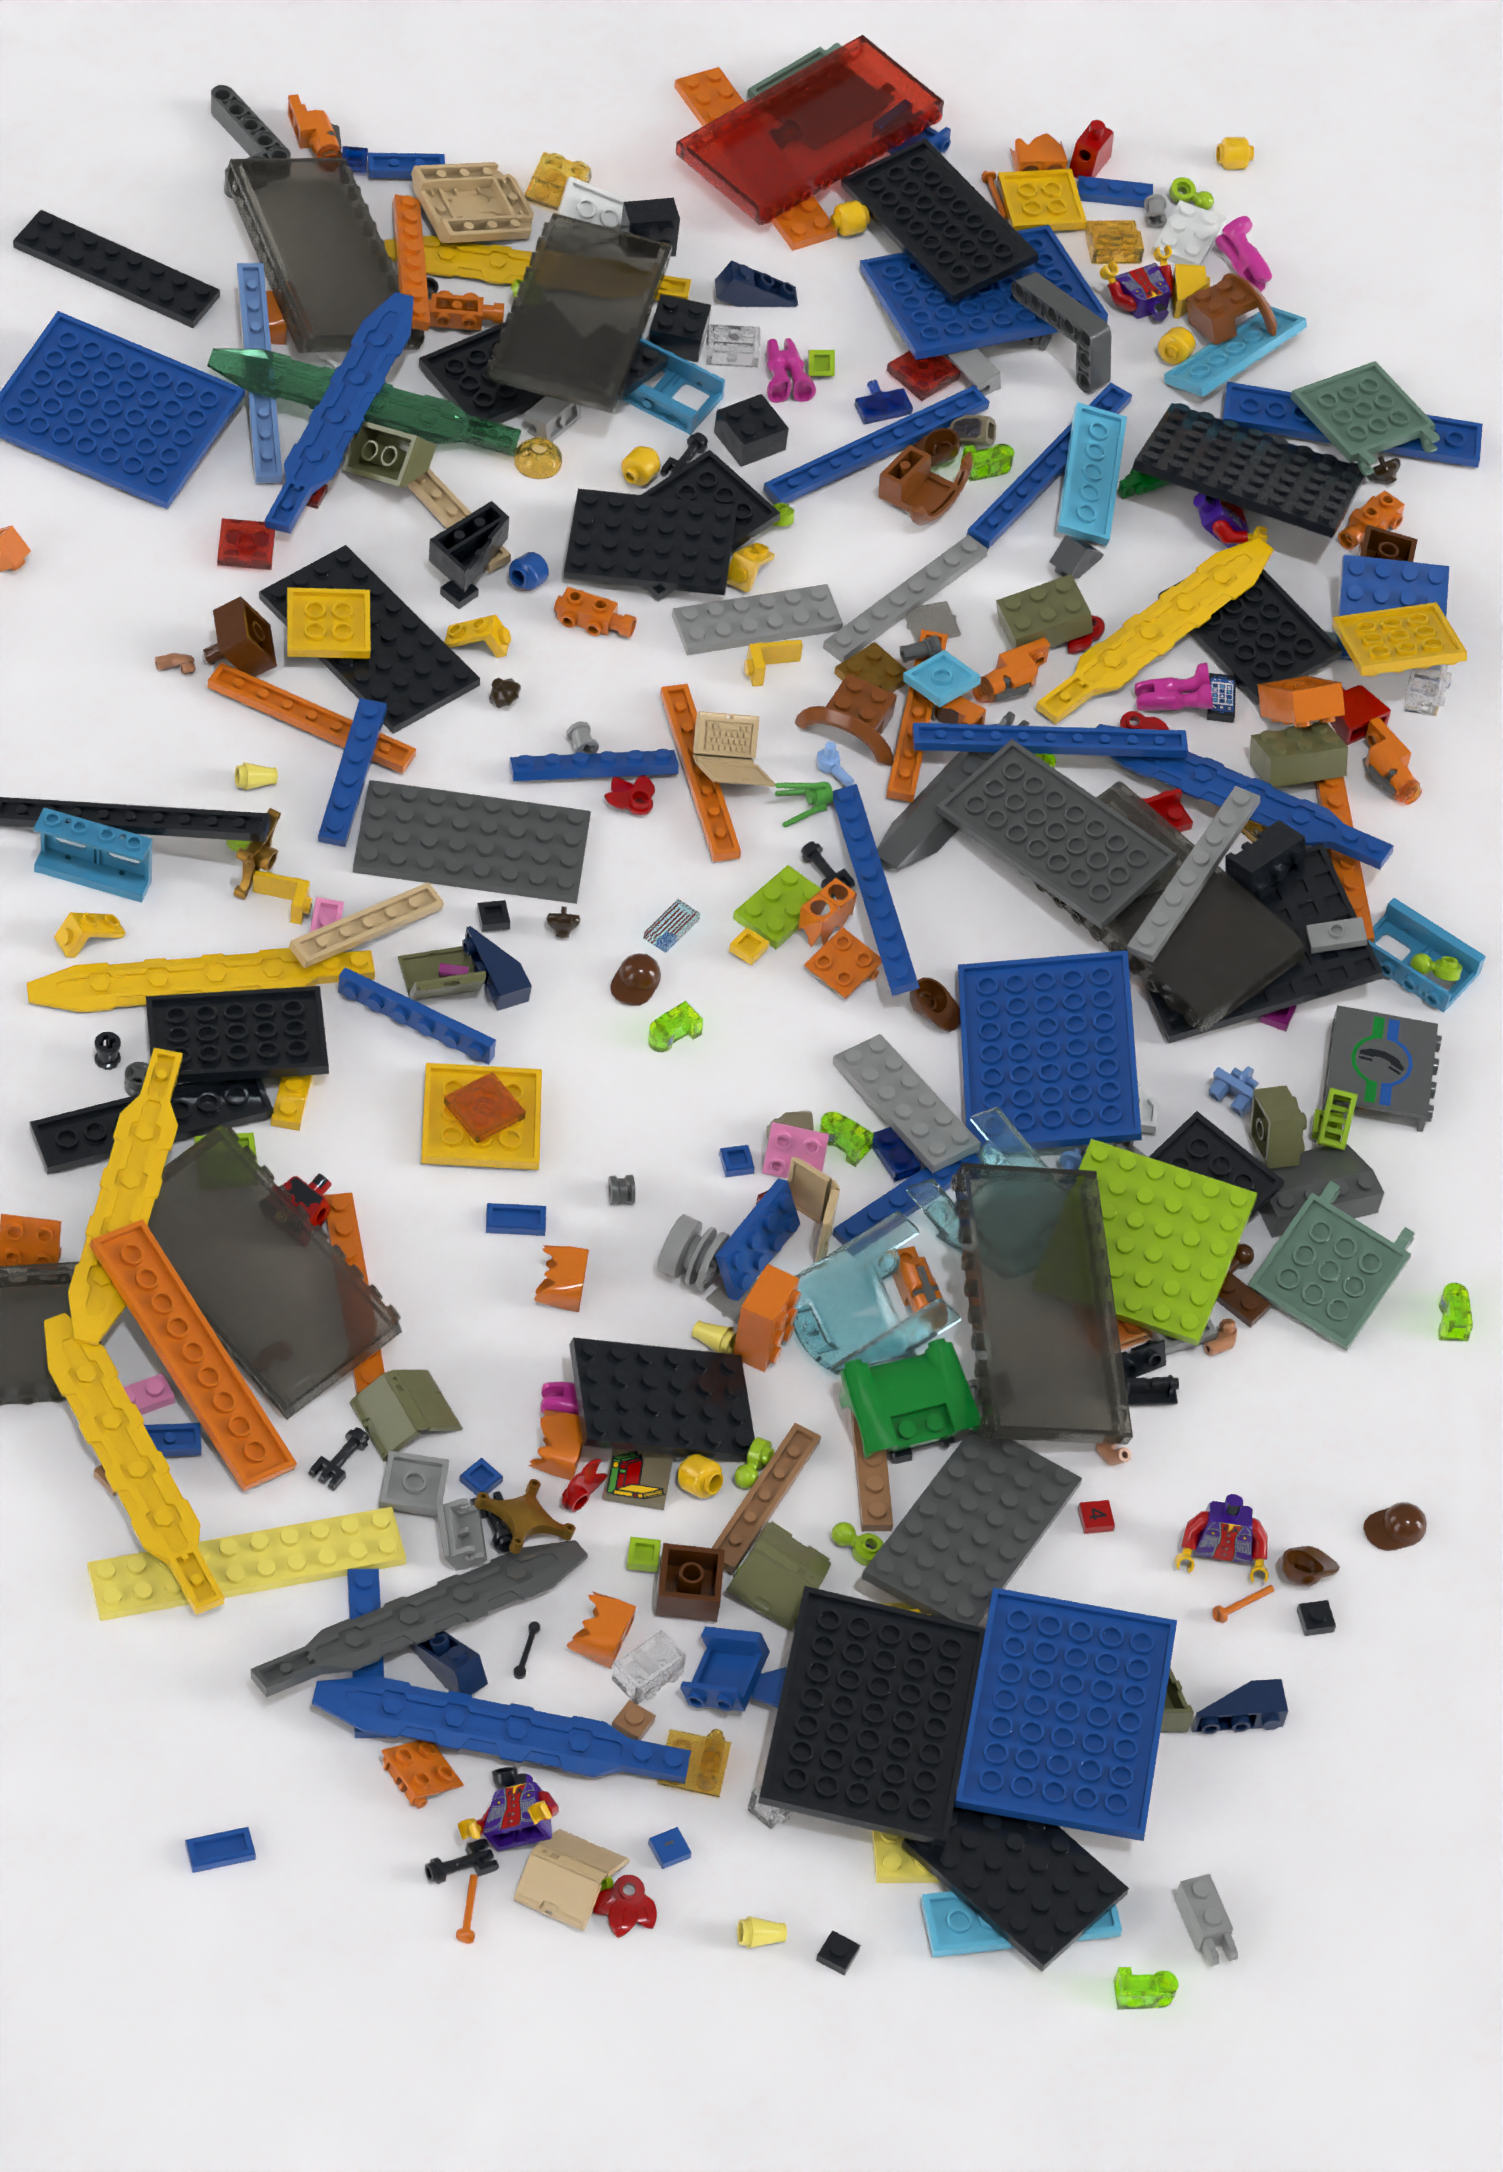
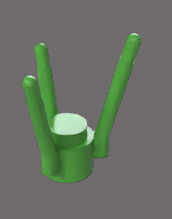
[775,781,833,827]

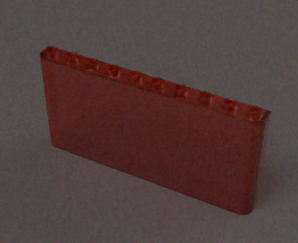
[676,35,944,225]

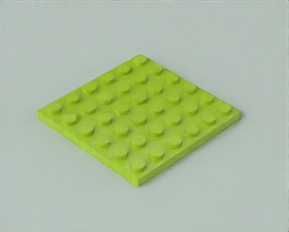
[1031,1139,1257,1346]

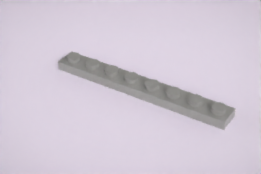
[823,534,988,663]
[1127,786,1260,963]

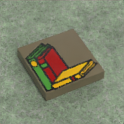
[604,1449,674,1510]

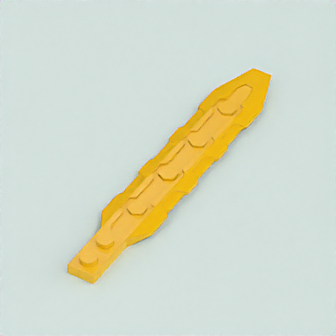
[381,236,691,301]
[1036,538,1274,724]
[27,948,375,1013]
[68,1048,183,1346]
[44,1313,225,1615]

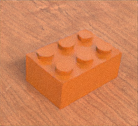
[1257,675,1345,727]
[733,1264,801,1373]

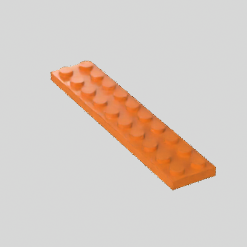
[674,67,838,251]
[89,1219,297,1491]

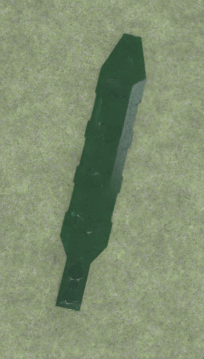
[207,348,521,457]

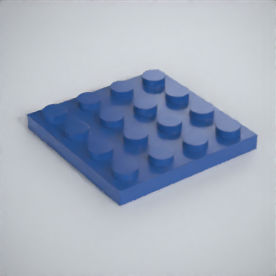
[1336,554,1450,670]

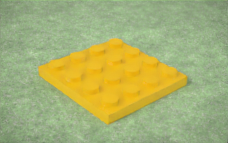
[1332,602,1467,677]
[421,1063,542,1170]

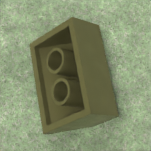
[342,421,437,488]

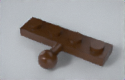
[1217,1244,1271,1328]

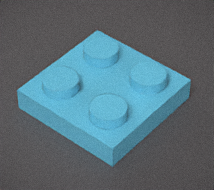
[903,650,981,708]

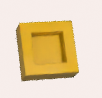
[729,927,769,965]

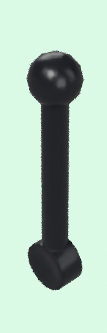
[513,1621,541,1680]

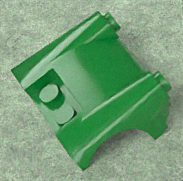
[839,1338,983,1459]

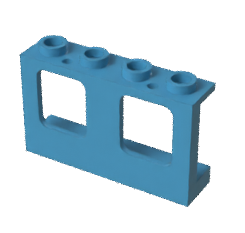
[603,335,725,435]
[34,808,152,903]
[1368,898,1486,1013]

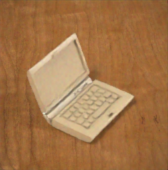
[693,711,775,787]
[787,1157,840,1267]
[514,1829,630,1931]

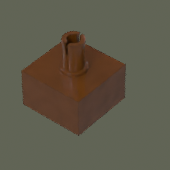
[203,596,277,677]

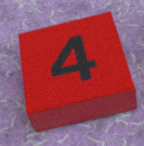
[1078,1500,1115,1534]

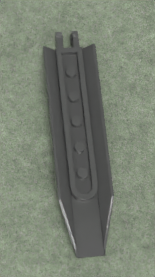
[877,712,1030,870]

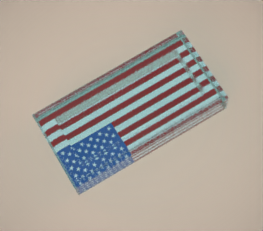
[643,899,701,953]

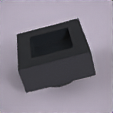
[440,581,479,609]
[477,900,510,932]
[1297,1600,1336,1636]
[816,1930,861,1976]

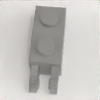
[1174,1874,1238,1966]

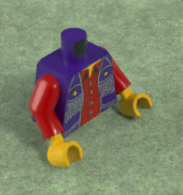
[1099,245,1173,321]
[1193,493,1269,548]
[1174,1494,1269,1583]
[457,1773,559,1852]

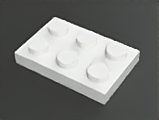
[1151,200,1226,265]

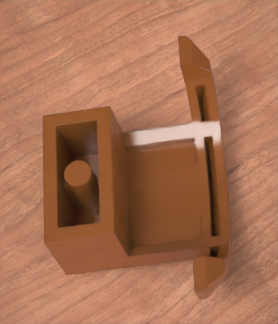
[1186,273,1277,345]
[879,445,973,525]
[795,674,897,766]

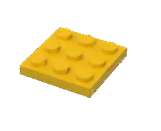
[997,169,1087,231]
[287,587,371,659]

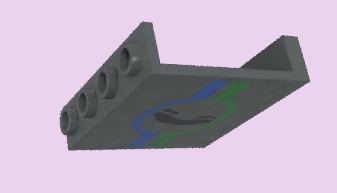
[1321,1005,1442,1132]

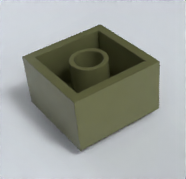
[1249,1085,1307,1169]

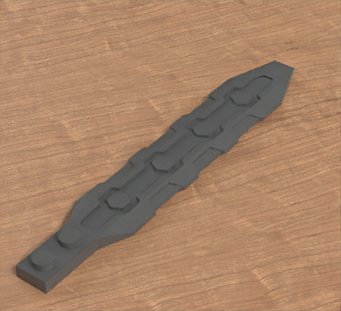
[251,1540,588,1698]

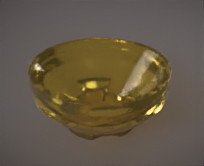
[514,437,562,479]

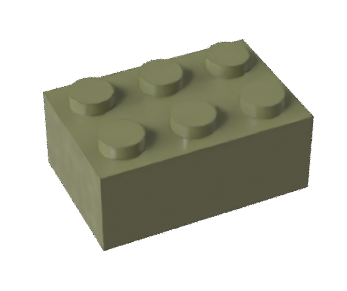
[996,574,1093,649]
[1250,722,1348,788]

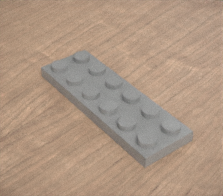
[672,584,843,655]
[833,1034,981,1173]

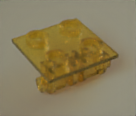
[657,1729,731,1797]

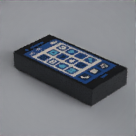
[1207,673,1236,723]

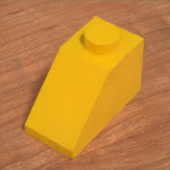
[1172,264,1210,319]

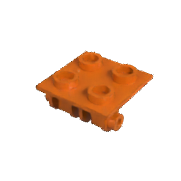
[804,927,882,999]
[0,1214,62,1274]
[381,1740,464,1809]

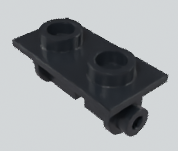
[1104,1340,1166,1385]
[1115,1375,1179,1406]

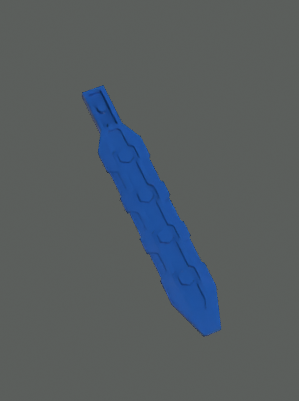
[264,292,414,534]
[1096,724,1394,870]
[312,1676,691,1784]

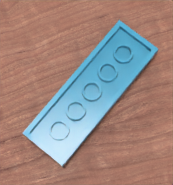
[1164,306,1307,397]
[1056,402,1127,546]
[921,1891,1122,1957]

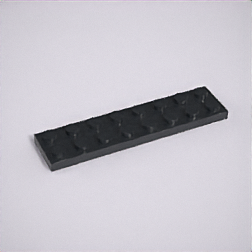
[13,210,220,328]
[30,1078,274,1174]

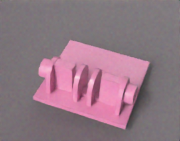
[762,1122,829,1179]

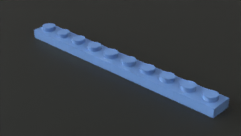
[237,263,283,483]

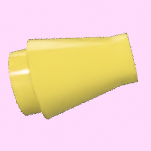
[235,762,278,790]
[692,1320,736,1354]
[737,1916,787,1949]

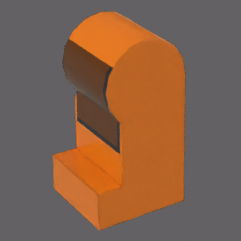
[934,696,986,725]

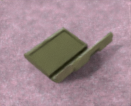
[398,946,486,1000]
[350,1369,463,1462]
[726,1521,831,1631]

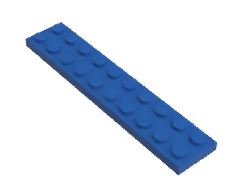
[1222,382,1483,468]

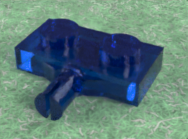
[854,380,913,425]
[868,1127,921,1182]

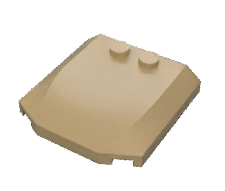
[411,162,534,243]

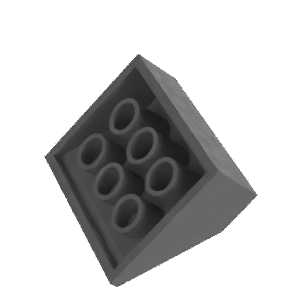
[1259,1143,1384,1238]

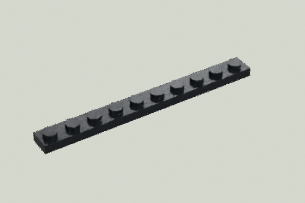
[0,797,272,842]

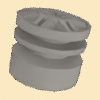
[657,1214,730,1292]

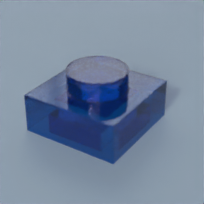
[341,146,368,173]

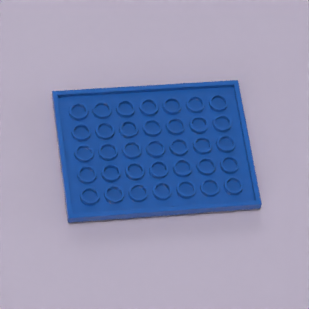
[859,225,1108,360]
[0,311,245,509]
[958,950,1142,1154]
[954,1587,1177,1841]

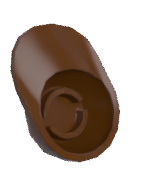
[913,428,961,467]
[610,953,661,1006]
[909,977,960,1032]
[1363,1502,1427,1551]
[1281,1546,1340,1587]

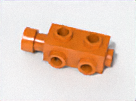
[429,290,504,331]
[1338,490,1405,550]
[554,587,637,638]

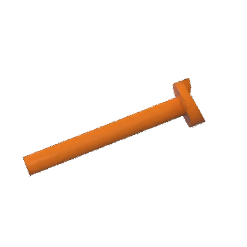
[981,171,1007,219]
[1212,1585,1274,1623]
[456,1874,478,1944]

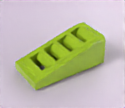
[1316,1088,1358,1151]

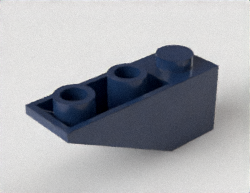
[715,260,798,307]
[462,926,532,1011]
[408,1631,488,1695]
[1191,1679,1288,1734]

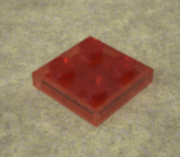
[886,351,961,401]
[217,518,276,570]

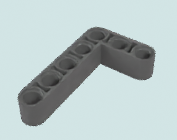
[211,85,291,199]
[1011,272,1112,393]

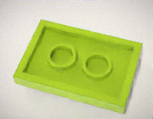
[733,865,831,950]

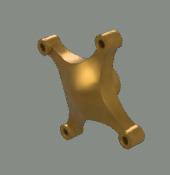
[233,808,281,900]
[474,1479,576,1554]

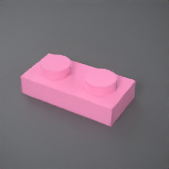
[310,897,344,932]
[123,1373,175,1415]

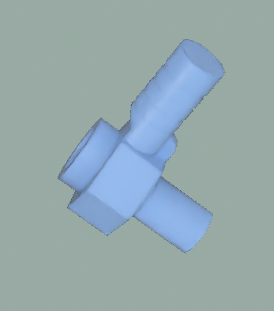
[816,741,854,787]

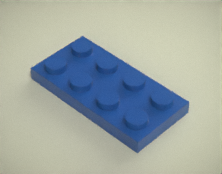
[715,1178,800,1301]

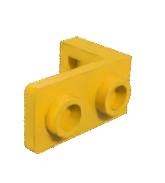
[727,543,775,593]
[444,614,511,658]
[744,640,803,687]
[252,870,313,925]
[54,912,126,958]

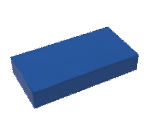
[486,1203,546,1236]
[185,1827,256,1873]

